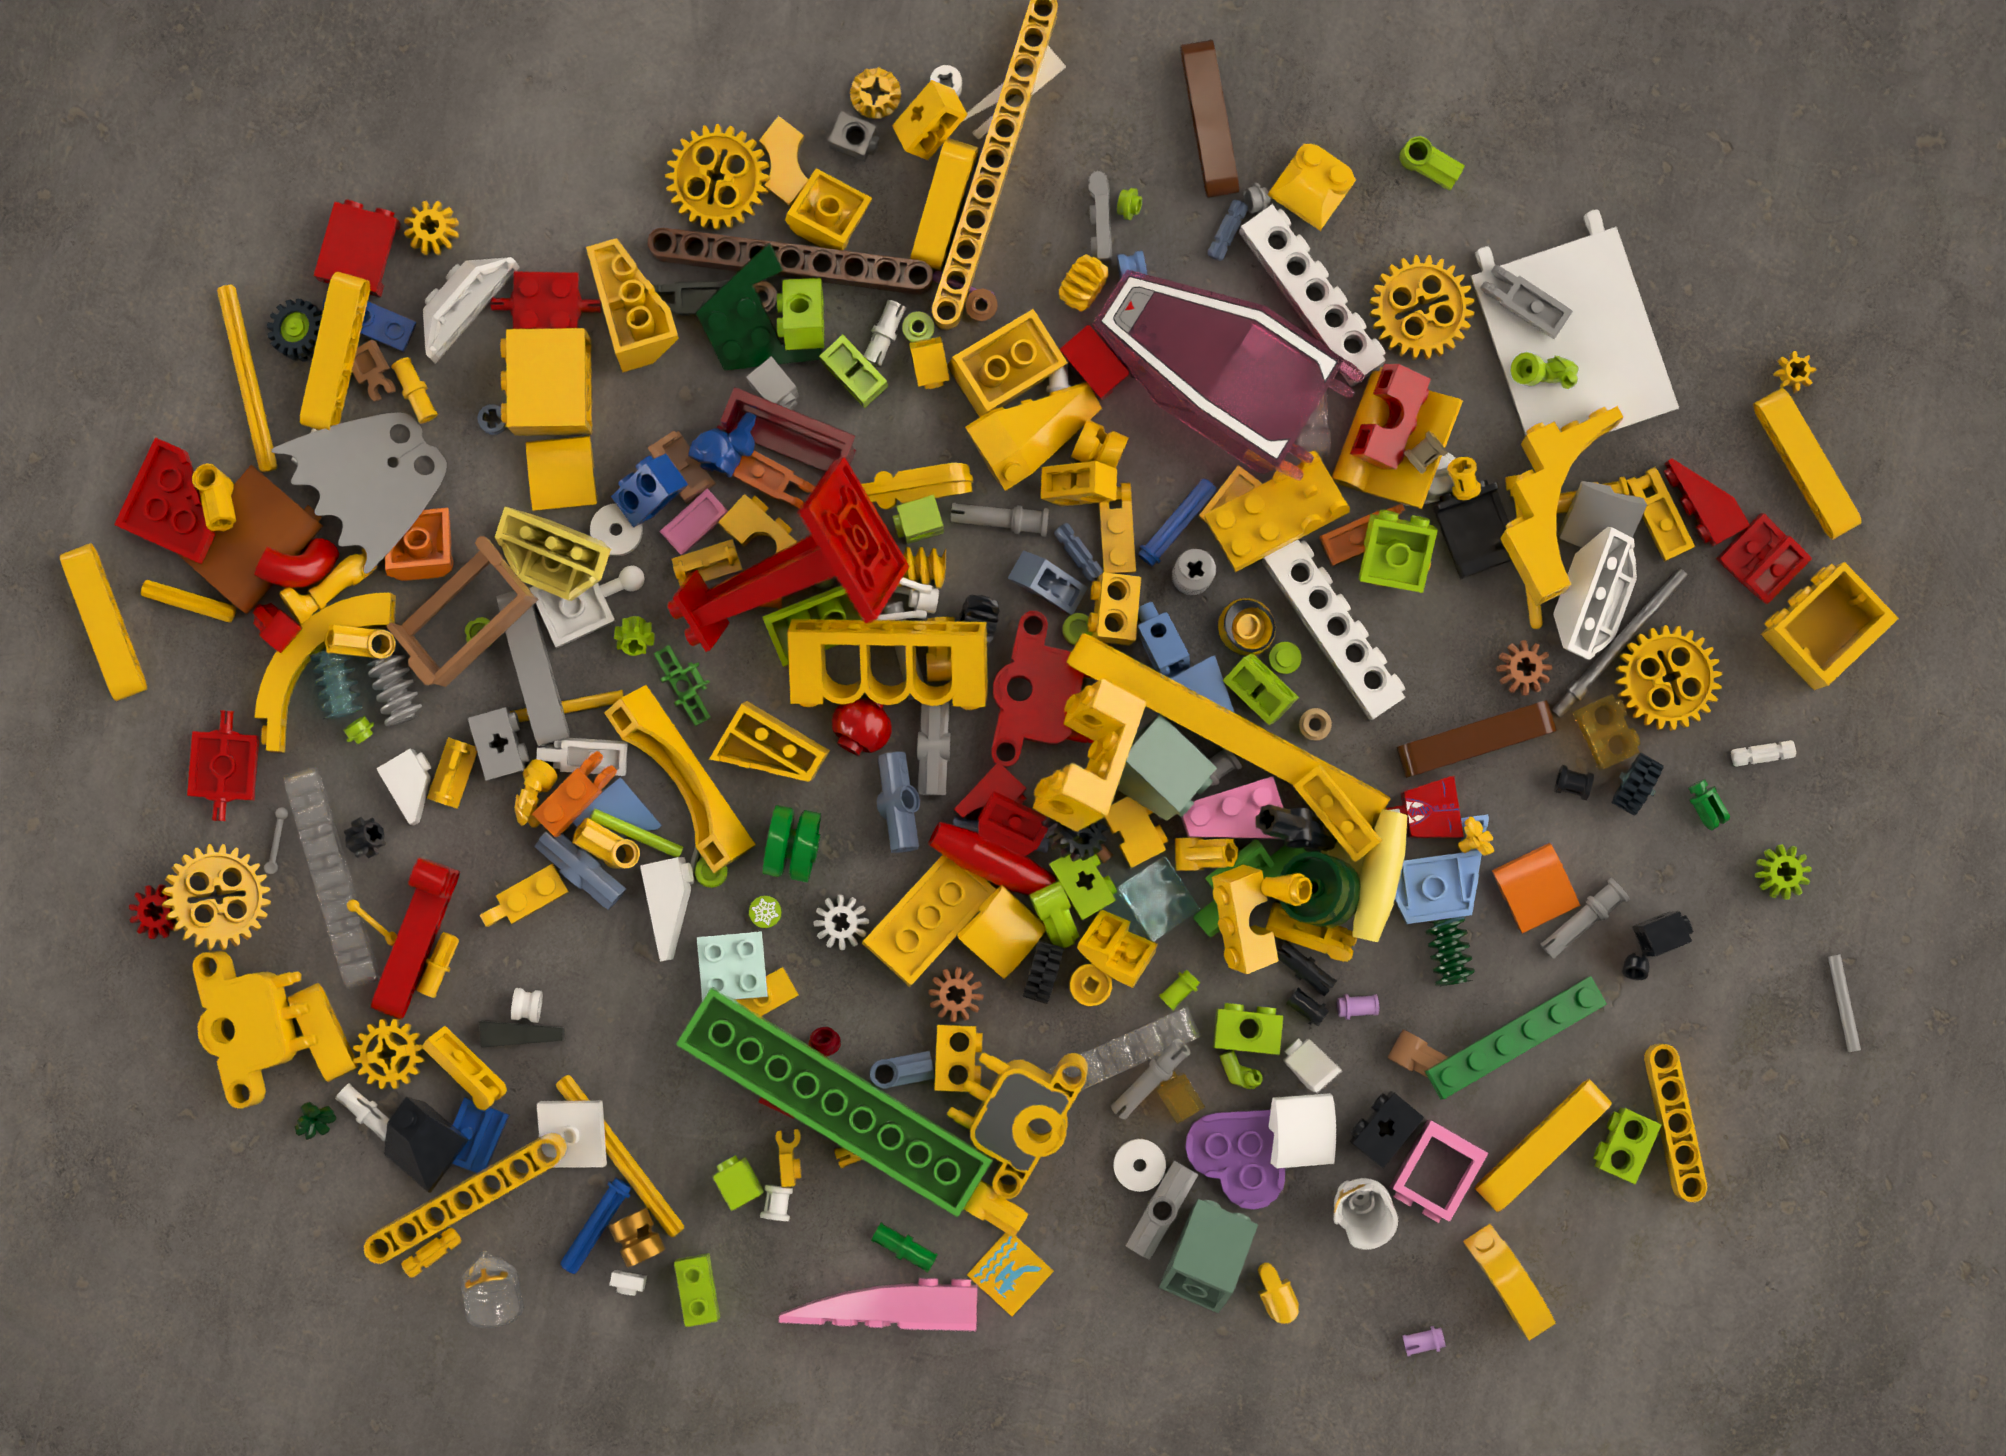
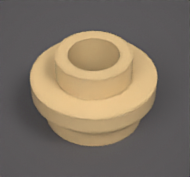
[1299,708,1332,741]

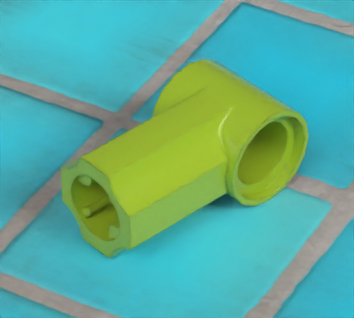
[1399,136,1465,191]
[1029,881,1080,948]

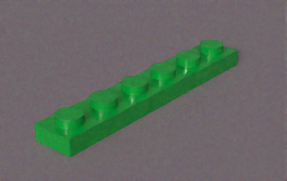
[1425,976,1607,1100]

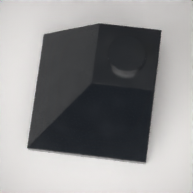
[384,1096,469,1193]

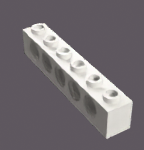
[1239,204,1386,387]
[1262,540,1405,721]

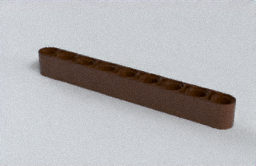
[647,228,933,295]

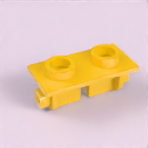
[671,539,743,587]
[427,737,477,809]

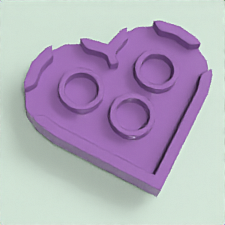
[1185,1110,1285,1210]

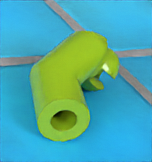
[1219,1050,1263,1089]

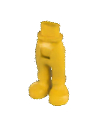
[279,548,378,624]

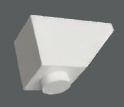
[376,749,431,825]

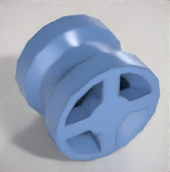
[1117,250,1148,286]

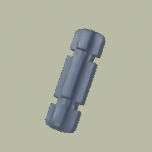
[1208,199,1248,261]
[1054,523,1103,581]

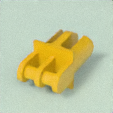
[1258,1263,1299,1324]

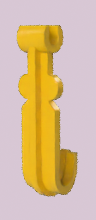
[861,463,973,510]

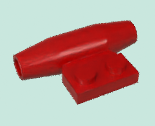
[929,791,1056,896]

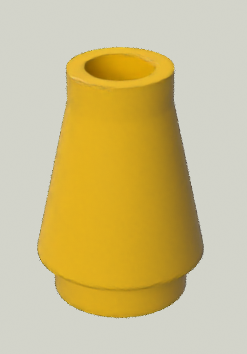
[1261,873,1312,906]

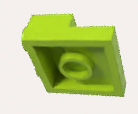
[1358,510,1438,593]

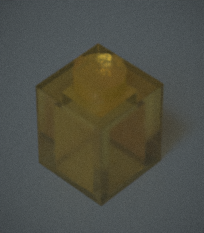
[1155,1071,1205,1124]

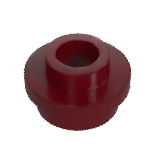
[808,1027,841,1057]

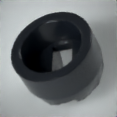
[1622,953,1650,980]

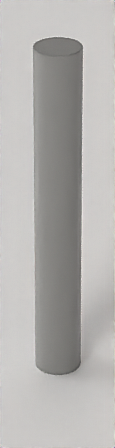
[1828,954,1861,1052]

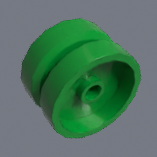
[763,805,821,883]

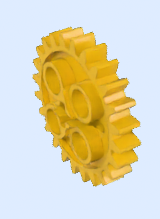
[665,124,770,230]
[1369,255,1474,360]
[1615,625,1722,731]
[162,844,271,950]

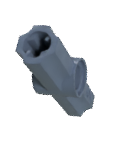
[877,751,920,853]
[534,830,627,910]

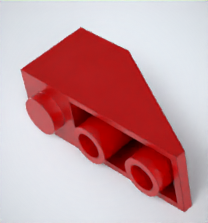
[1663,458,1751,547]

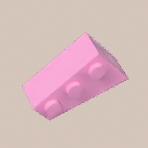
[1181,776,1283,840]

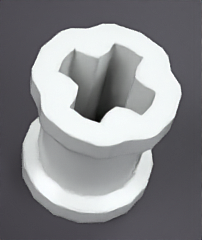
[760,1184,793,1221]

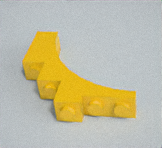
[1500,406,1623,606]

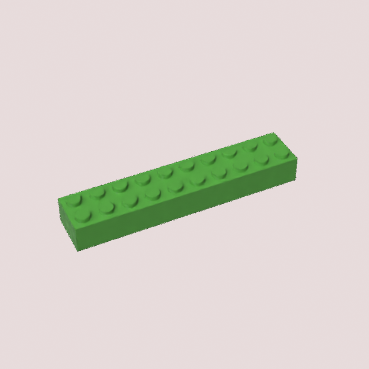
[676,987,992,1217]

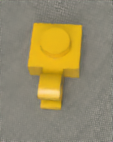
[776,1129,802,1187]

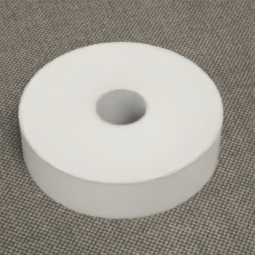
[590,504,643,556]
[1113,1139,1166,1192]

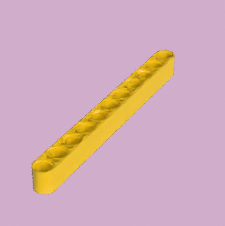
[932,0,1058,330]
[1066,633,1391,827]

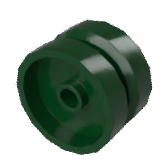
[1279,852,1360,928]

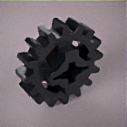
[1041,815,1108,862]

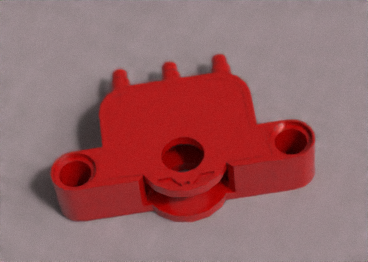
[991,611,1096,768]

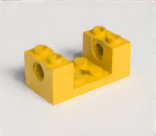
[1033,678,1147,832]

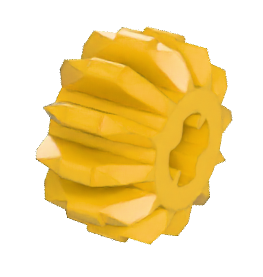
[404,201,459,256]
[1059,254,1108,311]

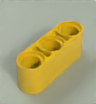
[288,983,358,1082]

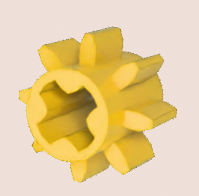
[1773,351,1817,393]

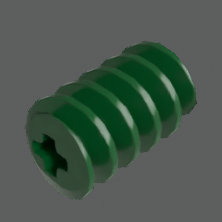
[1425,917,1475,986]

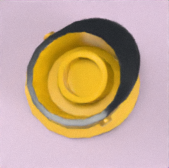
[1218,598,1276,656]

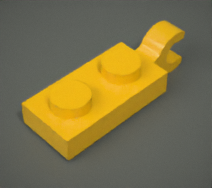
[480,864,569,927]

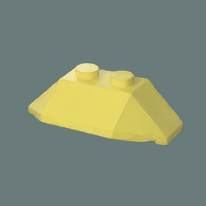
[495,507,611,601]

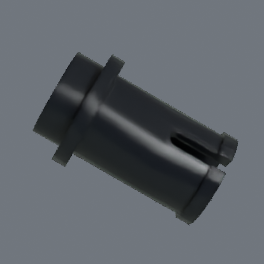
[1286,987,1329,1027]

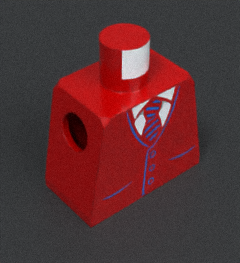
[1385,776,1464,839]

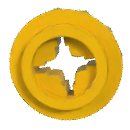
[850,67,901,119]

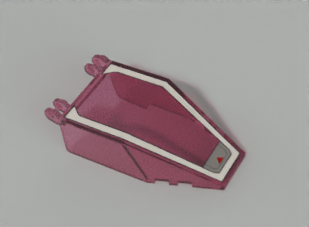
[1093,270,1365,480]

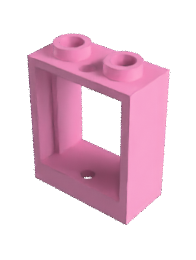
[1389,1119,1488,1223]

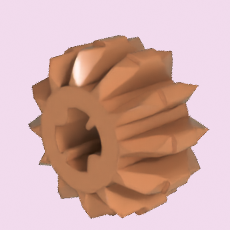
[1496,640,1552,696]
[928,967,984,1022]

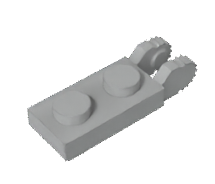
[1088,170,1112,265]
[1480,265,1573,339]

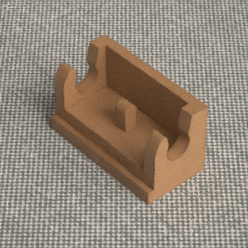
[648,431,716,504]

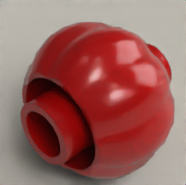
[831,696,892,756]

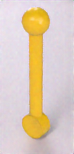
[347,899,397,946]

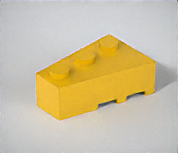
[709,701,830,782]

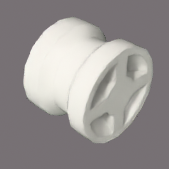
[930,65,962,97]
[511,988,543,1023]

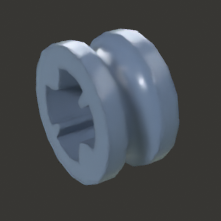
[478,404,507,435]

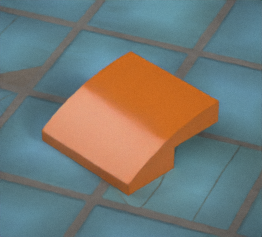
[1492,843,1581,934]

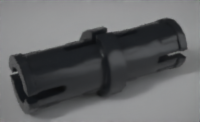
[1277,940,1337,997]

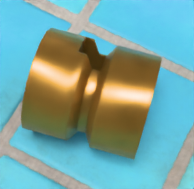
[608,1208,666,1268]

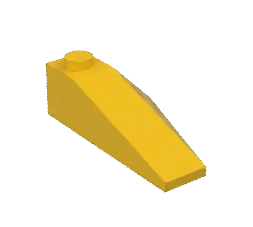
[586,238,679,372]
[965,382,1102,491]

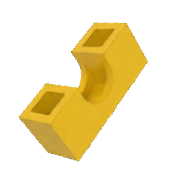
[718,494,802,553]
[1212,864,1278,974]

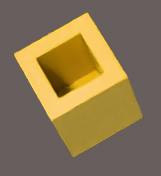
[909,337,950,389]

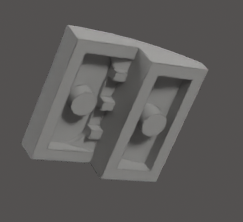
[1558,481,1647,548]

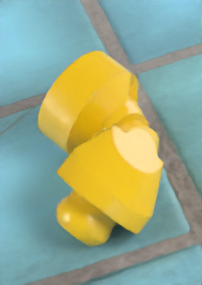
[514,759,558,828]

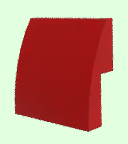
[1716,513,1812,604]

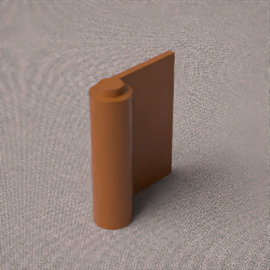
[176,465,323,614]

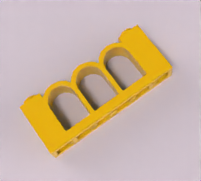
[787,619,988,710]

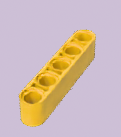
[300,272,370,430]
[1753,388,1862,540]
[60,543,147,702]
[1644,1044,1707,1202]
[1474,1079,1612,1212]

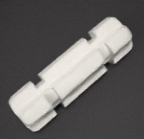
[1731,740,1796,766]

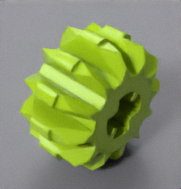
[1755,844,1812,900]

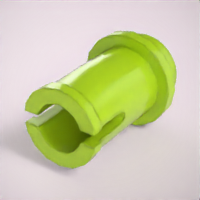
[1159,969,1200,1011]

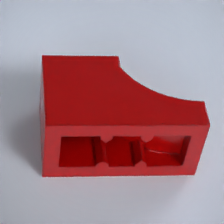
[954,762,1027,819]

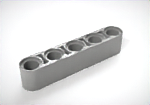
[496,587,570,746]

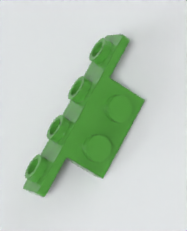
[1193,839,1307,937]

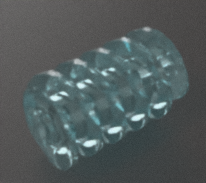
[310,651,363,720]

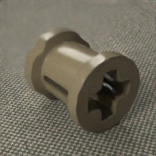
[1404,431,1448,474]

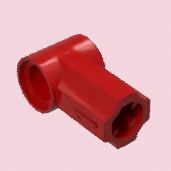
[253,603,303,653]

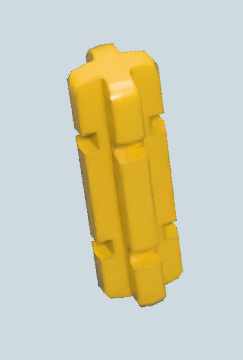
[401,1227,462,1278]

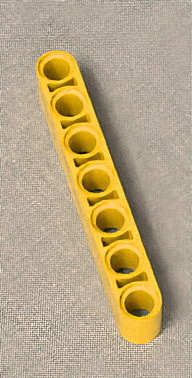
[364,1133,567,1264]

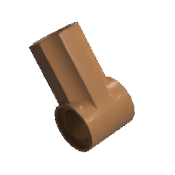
[1387,1029,1448,1079]

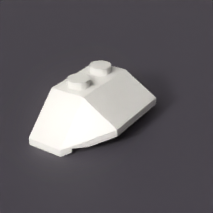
[423,257,520,364]
[1553,527,1637,660]

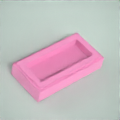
[659,488,728,555]

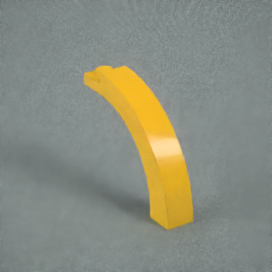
[254,593,396,753]

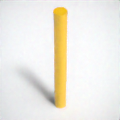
[510,690,624,722]

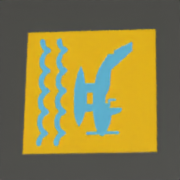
[967,1232,1054,1317]

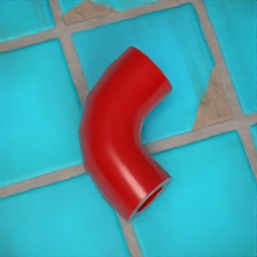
[254,538,339,588]

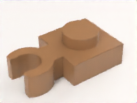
[352,340,396,401]

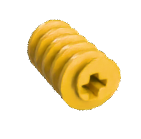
[898,546,946,589]

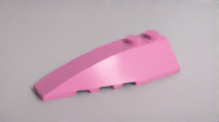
[779,1278,977,1331]

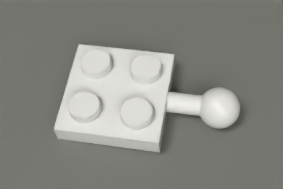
[529,566,645,648]

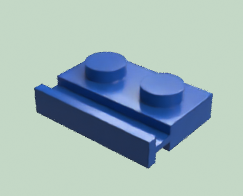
[452,1097,509,1173]

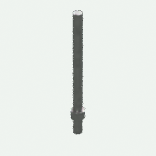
[1551,568,1688,719]

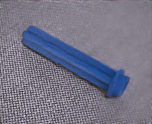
[1138,478,1217,567]
[560,1177,632,1274]

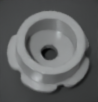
[1243,183,1270,214]

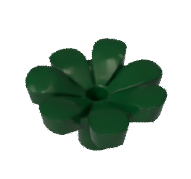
[295,1102,336,1140]

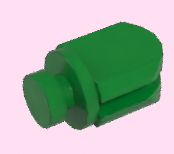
[1688,779,1730,830]

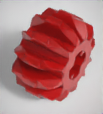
[129,884,177,939]

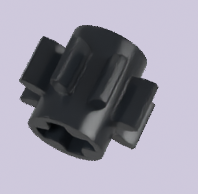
[344,817,386,858]

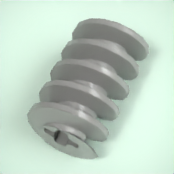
[1172,549,1216,596]
[367,655,422,727]

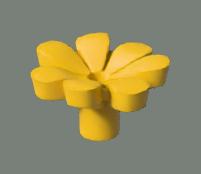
[1458,817,1494,856]

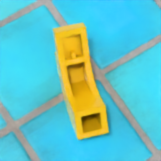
[1463,1224,1556,1341]

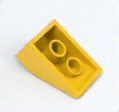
[947,309,1068,417]

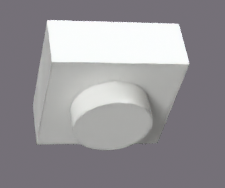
[609,1270,647,1296]

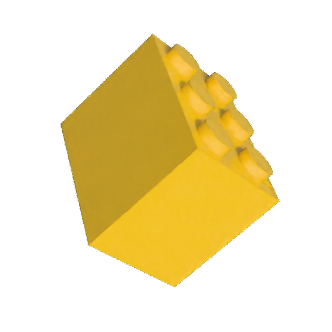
[500,328,592,436]
[1761,562,1899,690]

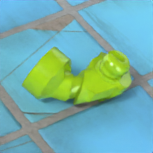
[1511,352,1579,389]

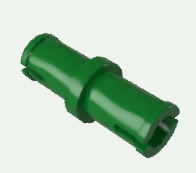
[871,1222,938,1273]

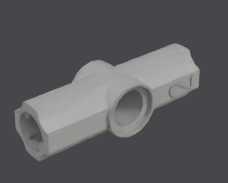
[917,701,951,796]
[1125,1160,1198,1260]

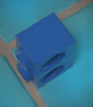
[611,453,688,528]

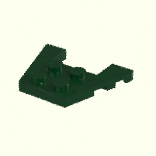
[696,243,823,371]

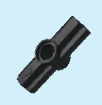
[1255,804,1337,851]

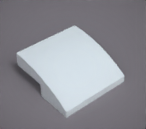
[1268,1093,1336,1168]

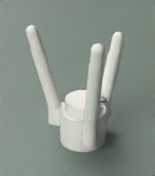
[861,578,939,621]

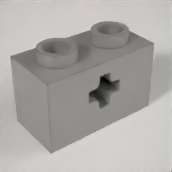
[746,356,799,410]
[468,707,530,781]

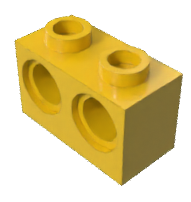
[1041,461,1117,507]
[1088,572,1141,646]
[934,1024,983,1092]

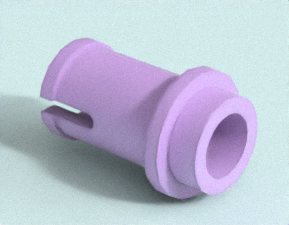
[1337,994,1379,1020]
[1403,1326,1446,1356]

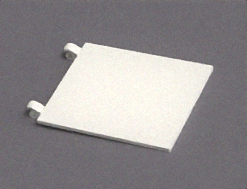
[1470,210,1679,436]

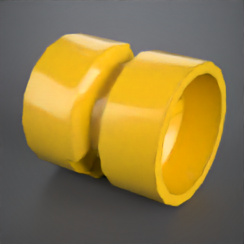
[1071,419,1129,468]
[1069,964,1112,1006]

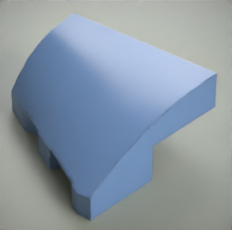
[573,777,662,838]

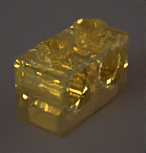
[1572,694,1641,770]

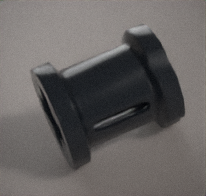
[1554,765,1594,801]

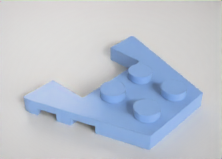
[1395,814,1489,924]

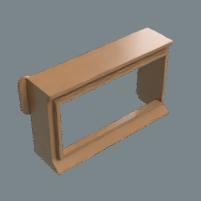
[386,536,539,687]

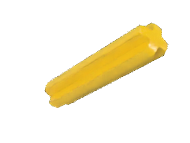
[141,580,236,623]

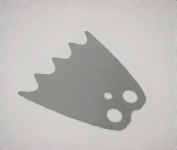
[271,413,447,574]

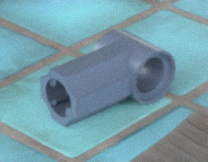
[869,1051,935,1089]

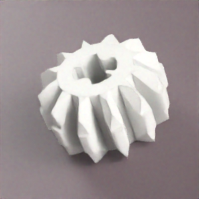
[814,895,869,950]

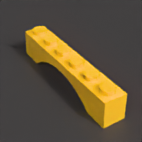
[604,685,756,873]

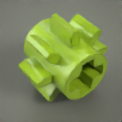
[614,616,655,656]

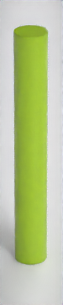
[589,808,683,858]

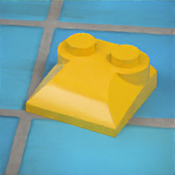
[1268,144,1356,231]
[785,168,872,250]

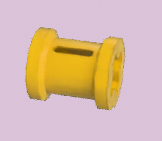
[1447,457,1481,500]

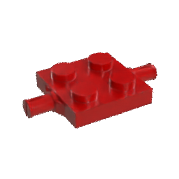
[491,271,602,329]
[187,710,260,821]

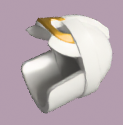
[1334,1178,1398,1250]

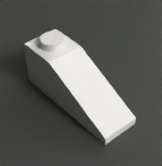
[640,857,694,961]
[1283,1038,1342,1093]

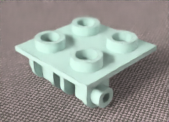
[697,931,768,1001]

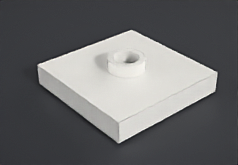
[537,1101,607,1168]

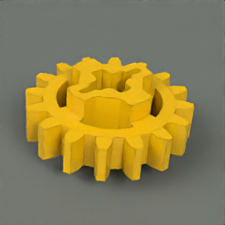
[353,1019,425,1089]

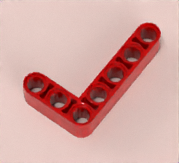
[371,858,460,1020]

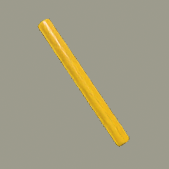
[217,285,277,472]
[556,1075,684,1237]

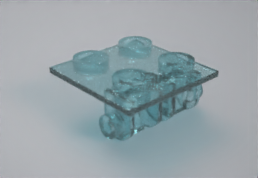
[1117,856,1201,942]

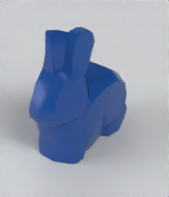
[689,412,756,478]

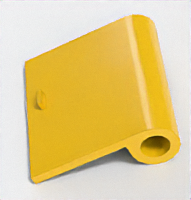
[1331,367,1463,509]

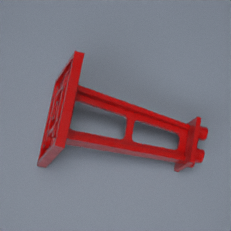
[668,456,909,652]

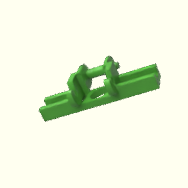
[654,645,711,726]

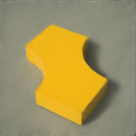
[759,116,809,206]

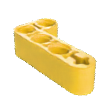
[910,138,979,271]

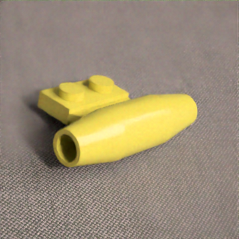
[1321,809,1408,942]

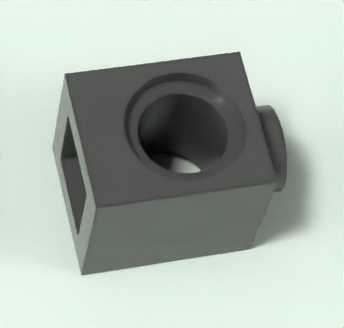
[828,111,880,162]

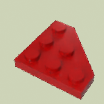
[114,437,215,564]

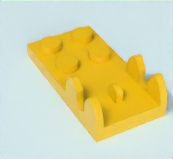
[1204,451,1350,573]
[861,855,997,987]

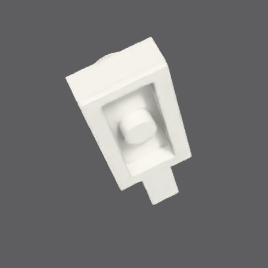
[536,738,628,776]

